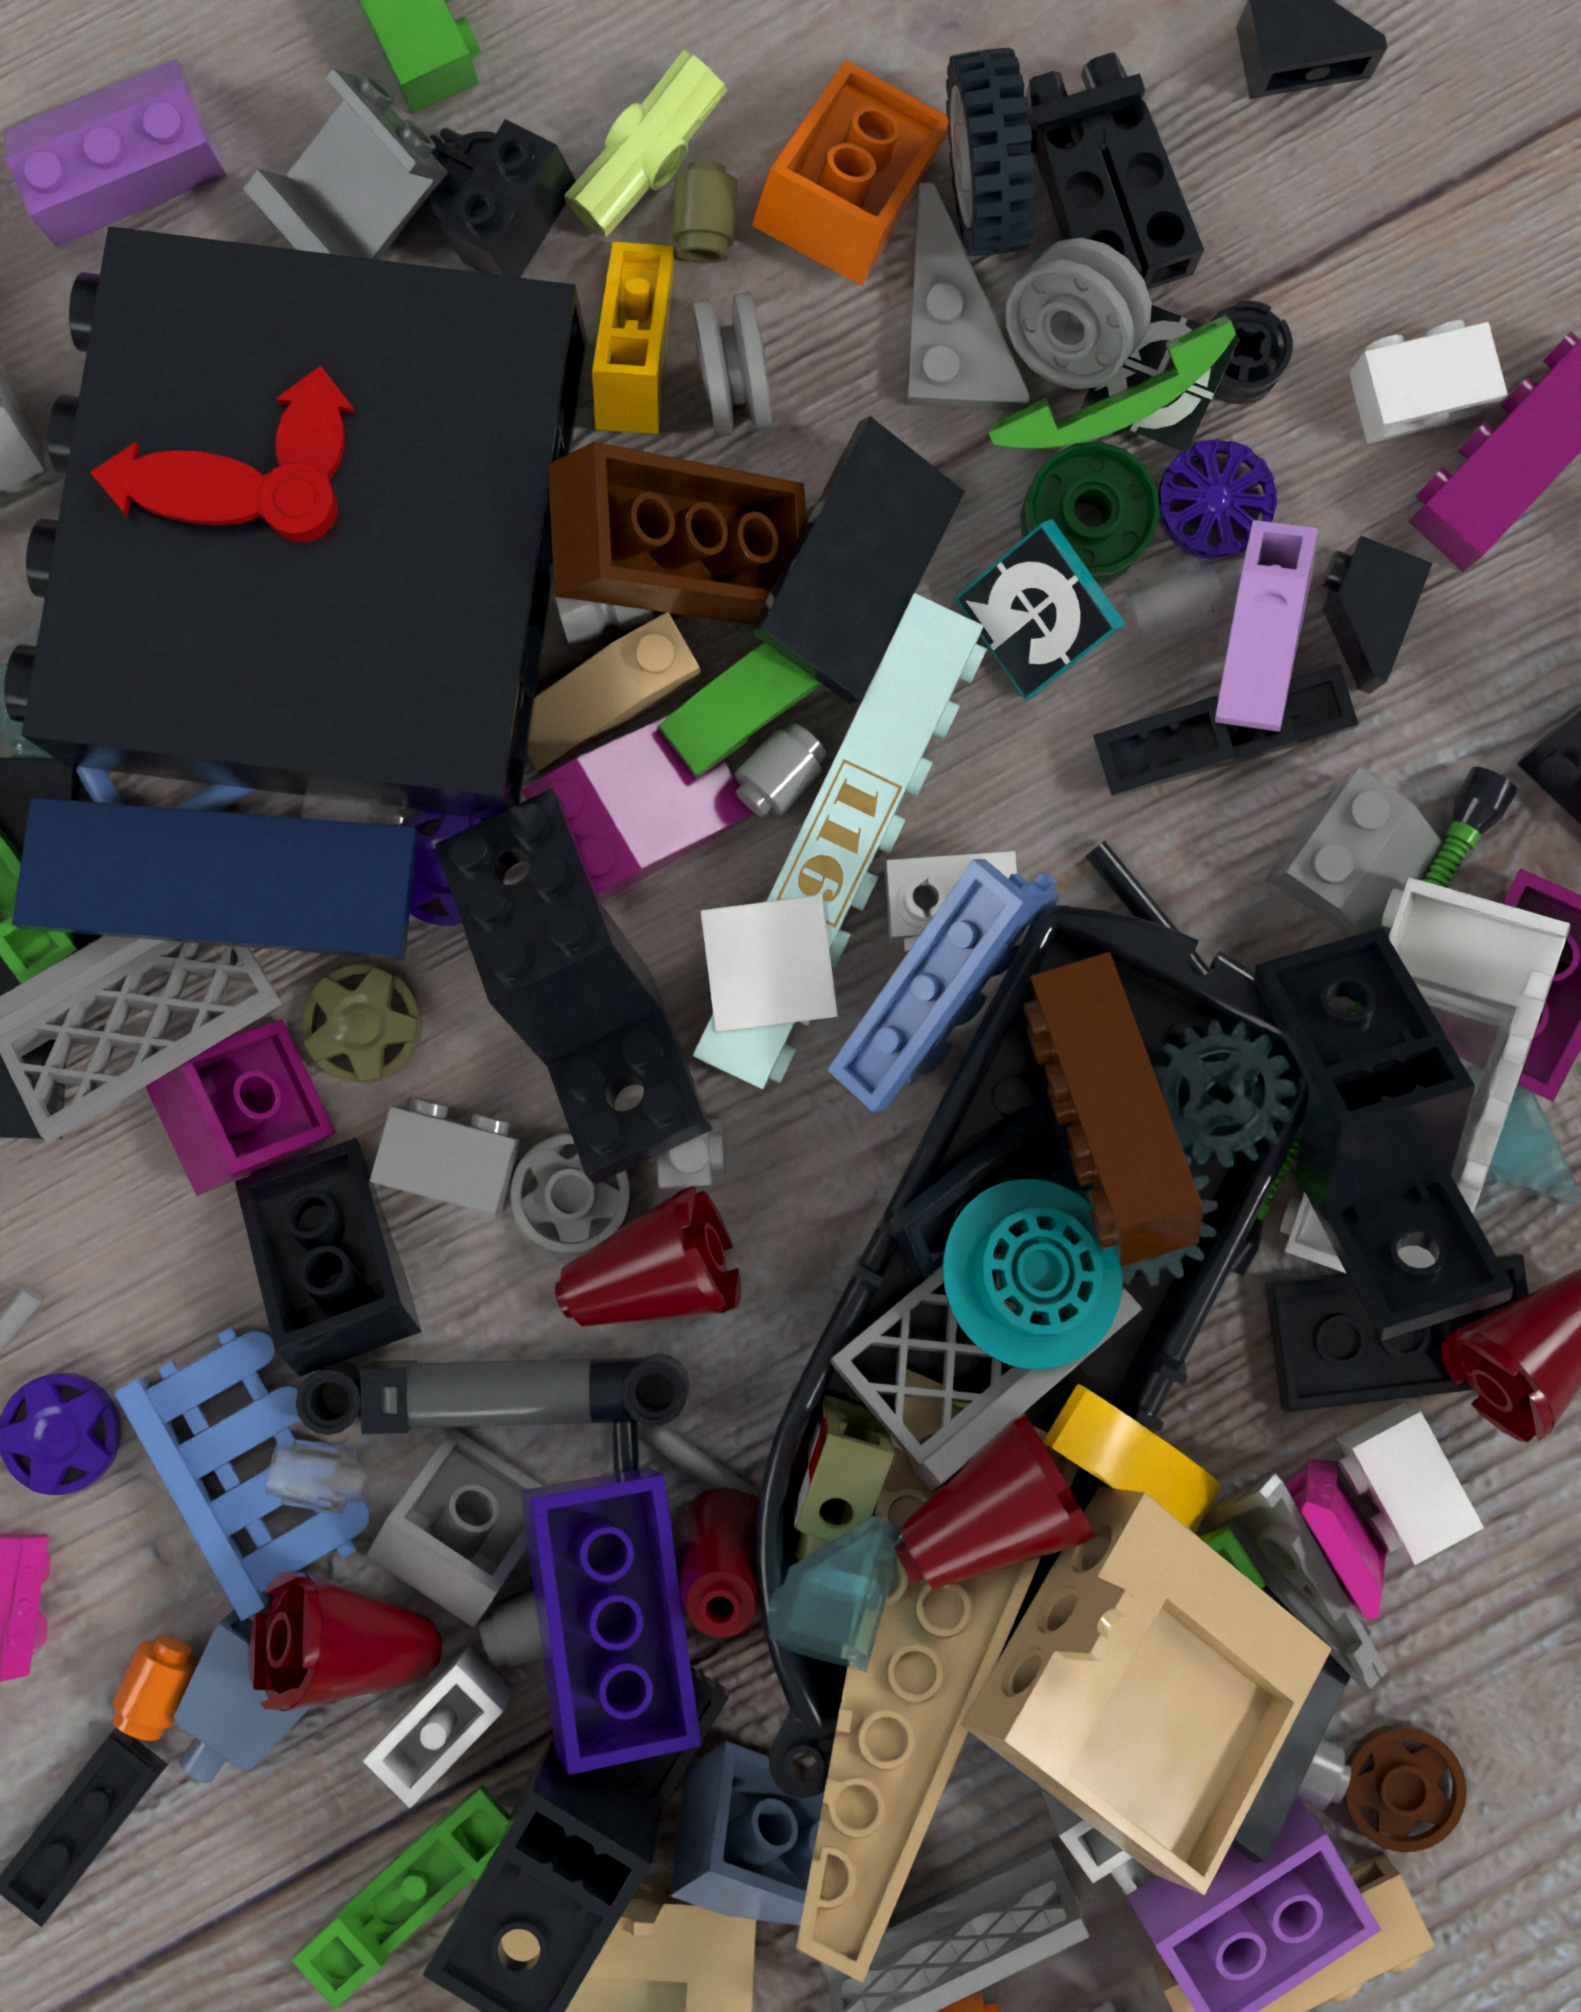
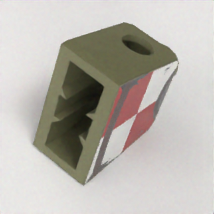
[792,1394,894,1569]

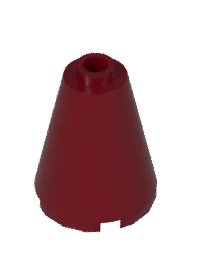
[555,1186,742,1327]
[1441,1268,1581,1443]
[894,1413,1097,1590]
[671,1487,761,1638]
[249,1572,442,1711]

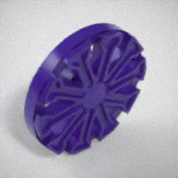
[1158,439,1278,560]

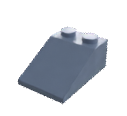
[669,1741,825,1926]

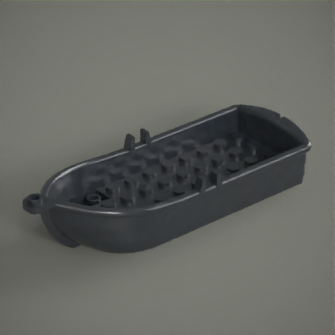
[755,905,1310,1798]

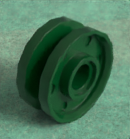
[1019,441,1160,585]

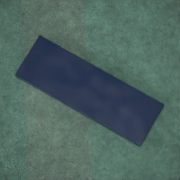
[12,797,420,960]

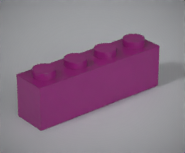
[1408,331,1581,572]

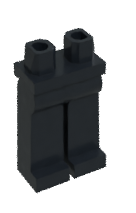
[1026,52,1204,290]

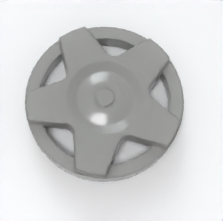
[510,1134,631,1254]

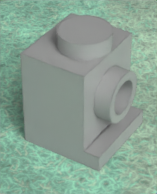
[657,1119,726,1188]

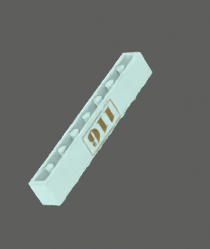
[693,593,987,1090]

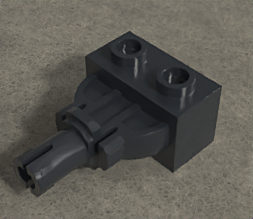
[424,119,576,278]

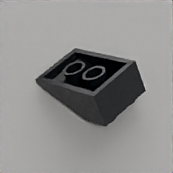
[235,1138,422,1377]

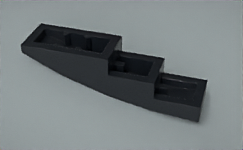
[1093,664,1359,797]

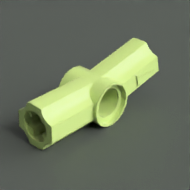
[564,50,728,238]

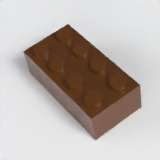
[548,442,807,625]
[1023,952,1202,1267]

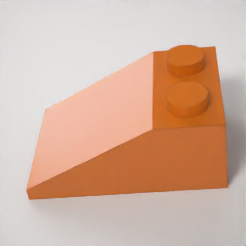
[752,60,949,286]

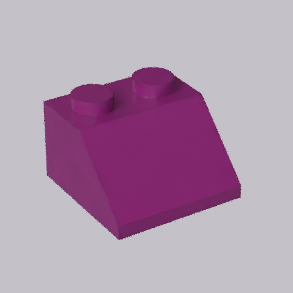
[145,1019,336,1196]

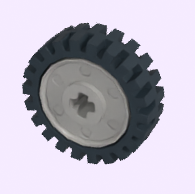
[946,47,1035,256]

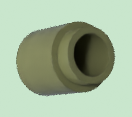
[672,160,737,263]

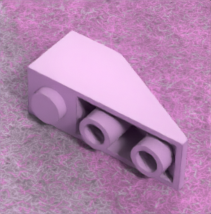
[1215,520,1318,732]

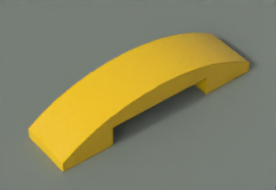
[1043,1384,1223,1534]

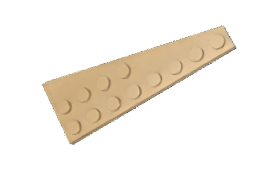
[796,1368,1079,1983]

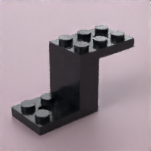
[435,788,713,1185]
[1254,927,1514,1341]
[423,1667,730,2012]

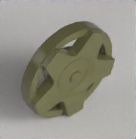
[302,964,422,1083]

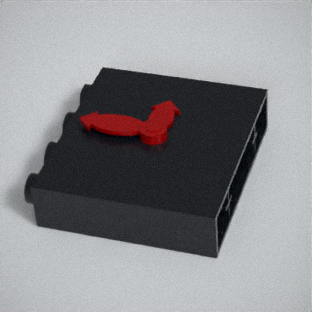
[4,226,587,819]

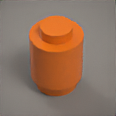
[112,1635,198,1741]

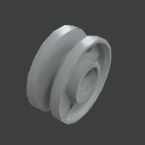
[1006,238,1152,389]
[693,292,772,438]

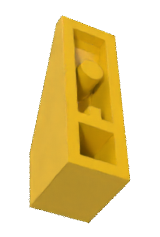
[592,241,675,434]

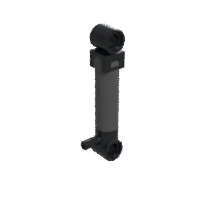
[296,1354,690,1473]

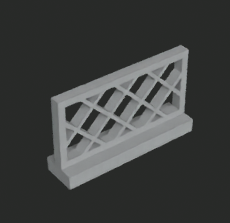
[0,936,282,1144]
[830,1222,1142,1491]
[820,1840,1090,2012]

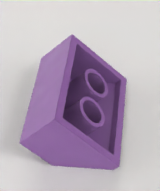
[5,58,227,246]
[1126,1795,1381,2012]

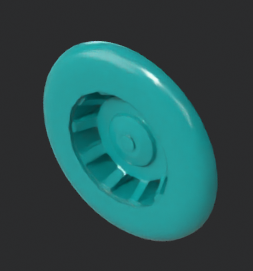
[943,1179,1123,1370]

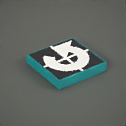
[954,519,1126,701]

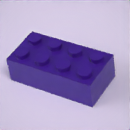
[521,1467,702,1775]

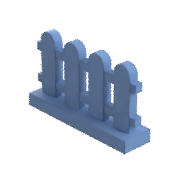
[827,859,1059,1113]
[114,1327,370,1622]

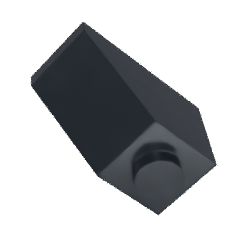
[1236,0,1388,99]
[1321,536,1433,694]

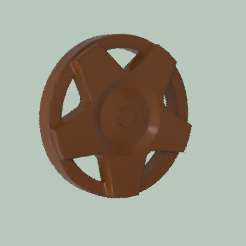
[1343,1725,1467,1852]

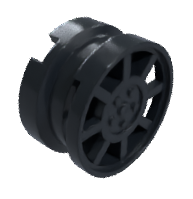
[1210,301,1293,404]

